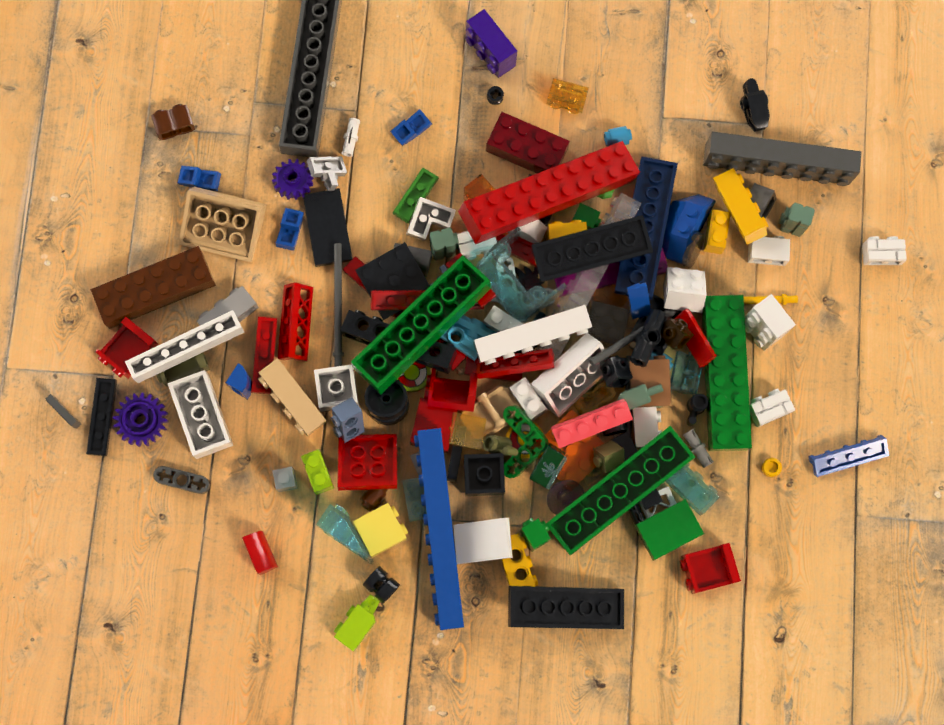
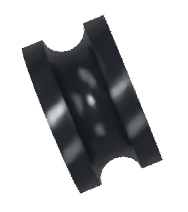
[487,86,504,105]

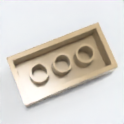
[258,358,326,436]

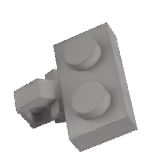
[307,156,347,191]

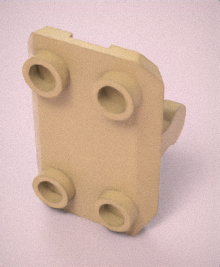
[459,385,522,441]

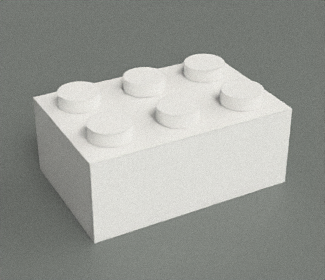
[745,294,796,351]

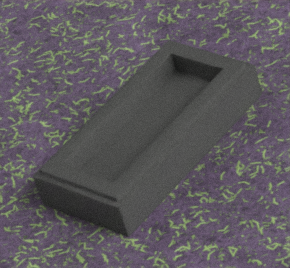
[45,394,81,429]

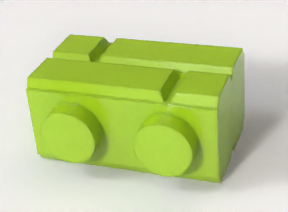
[301,449,334,495]

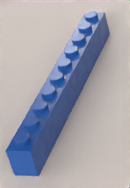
[414,428,464,630]

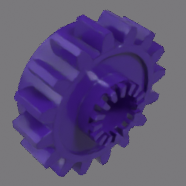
[272,159,314,200]

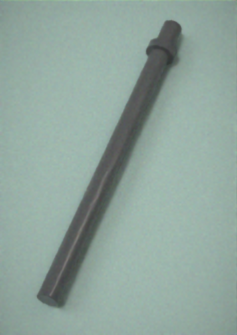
[333,243,344,367]

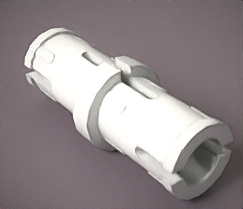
[341,118,360,157]

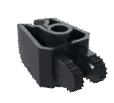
[740,78,770,132]

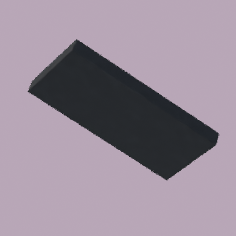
[303,188,352,267]

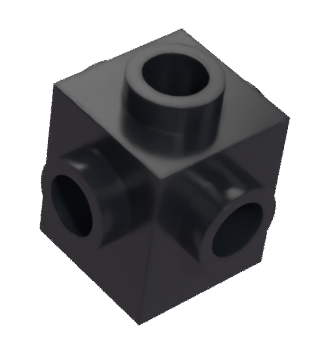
[600,356,633,388]

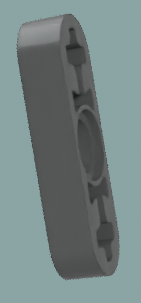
[153,466,210,494]

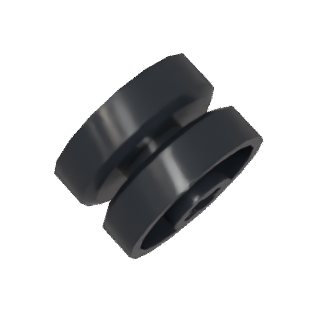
[364,380,409,426]

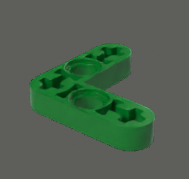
[503,405,548,479]

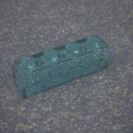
[665,463,720,516]

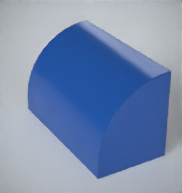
[225,363,252,400]

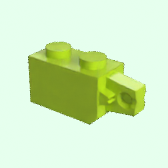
[334,594,380,652]

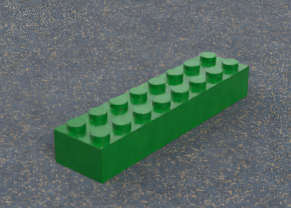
[351,255,491,395]
[702,295,752,451]
[546,426,696,555]

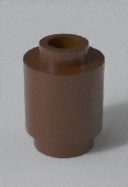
[360,489,388,511]

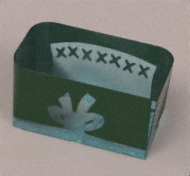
[530,443,568,490]

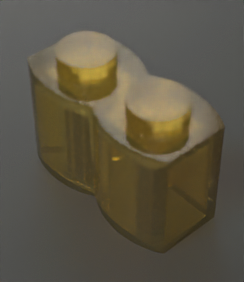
[574,382,616,415]

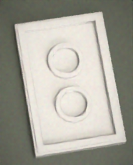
[453,518,513,564]

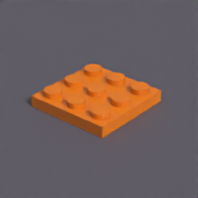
[531,409,604,492]

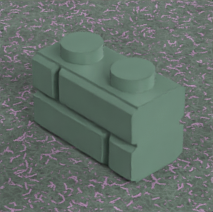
[779,203,815,237]
[430,228,459,261]

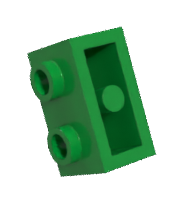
[520,518,551,552]

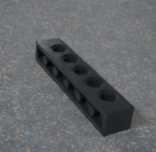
[340,310,457,374]

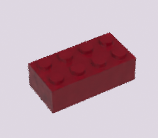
[486,112,570,173]

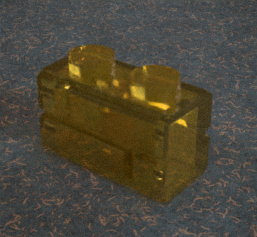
[547,78,589,114]

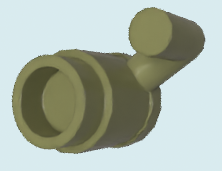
[483,435,519,456]

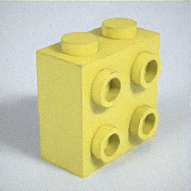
[353,503,408,558]

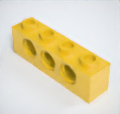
[501,533,539,587]

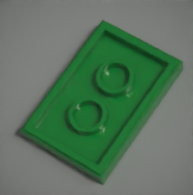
[634,499,704,561]

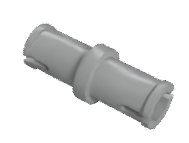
[683,429,714,468]

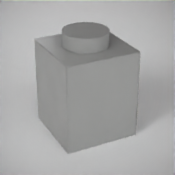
[272,467,298,492]

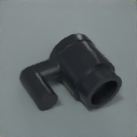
[687,393,708,426]

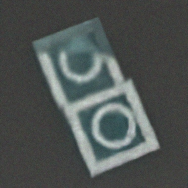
[402,478,427,522]

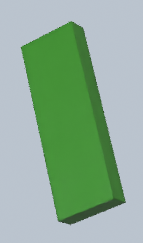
[393,168,439,224]

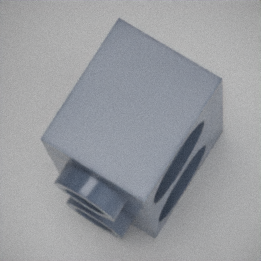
[331,397,365,443]

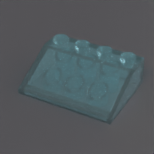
[316,504,374,565]

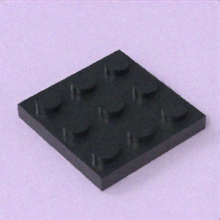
[355,242,430,320]

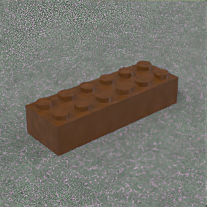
[90,246,216,329]

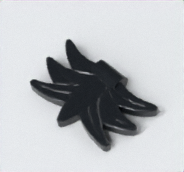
[515,266,546,302]

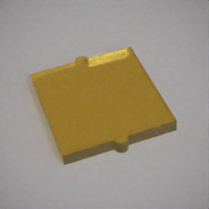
[449,412,486,450]

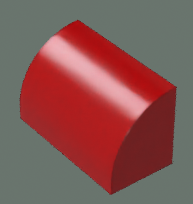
[242,531,278,575]

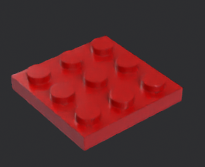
[337,434,397,491]

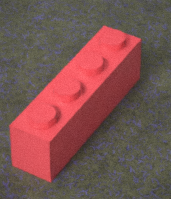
[551,398,633,448]

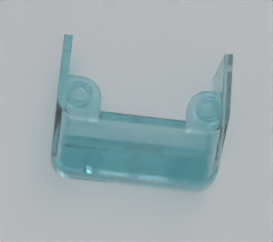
[476,227,567,323]

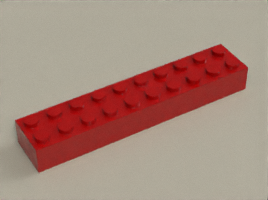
[458,141,640,245]

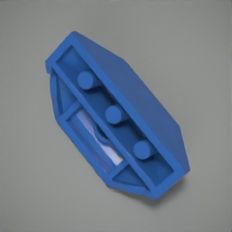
[662,194,716,265]

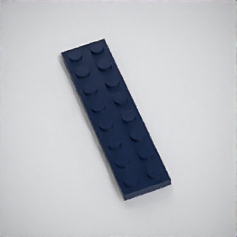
[614,156,678,300]

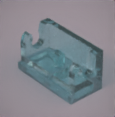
[671,351,702,394]

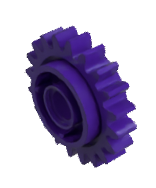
[113,392,169,447]

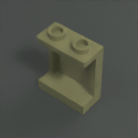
[150,347,210,387]

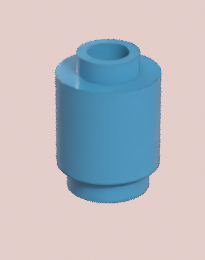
[604,126,632,147]

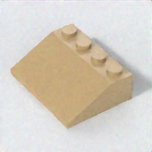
[178,187,267,262]

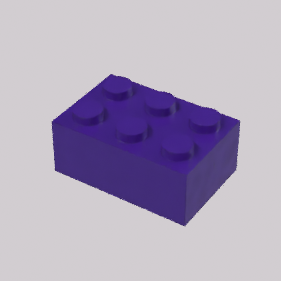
[465,9,518,78]

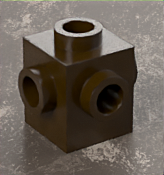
[660,319,694,349]

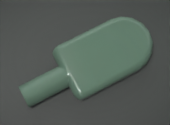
[618,384,664,410]

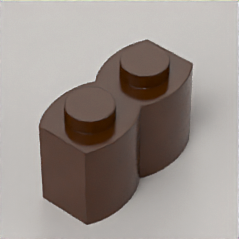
[151,104,195,141]

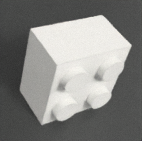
[663,267,707,313]
[314,364,359,412]

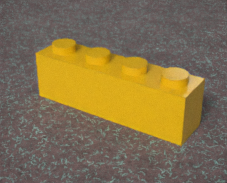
[713,168,769,245]

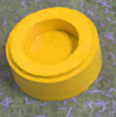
[761,458,782,478]

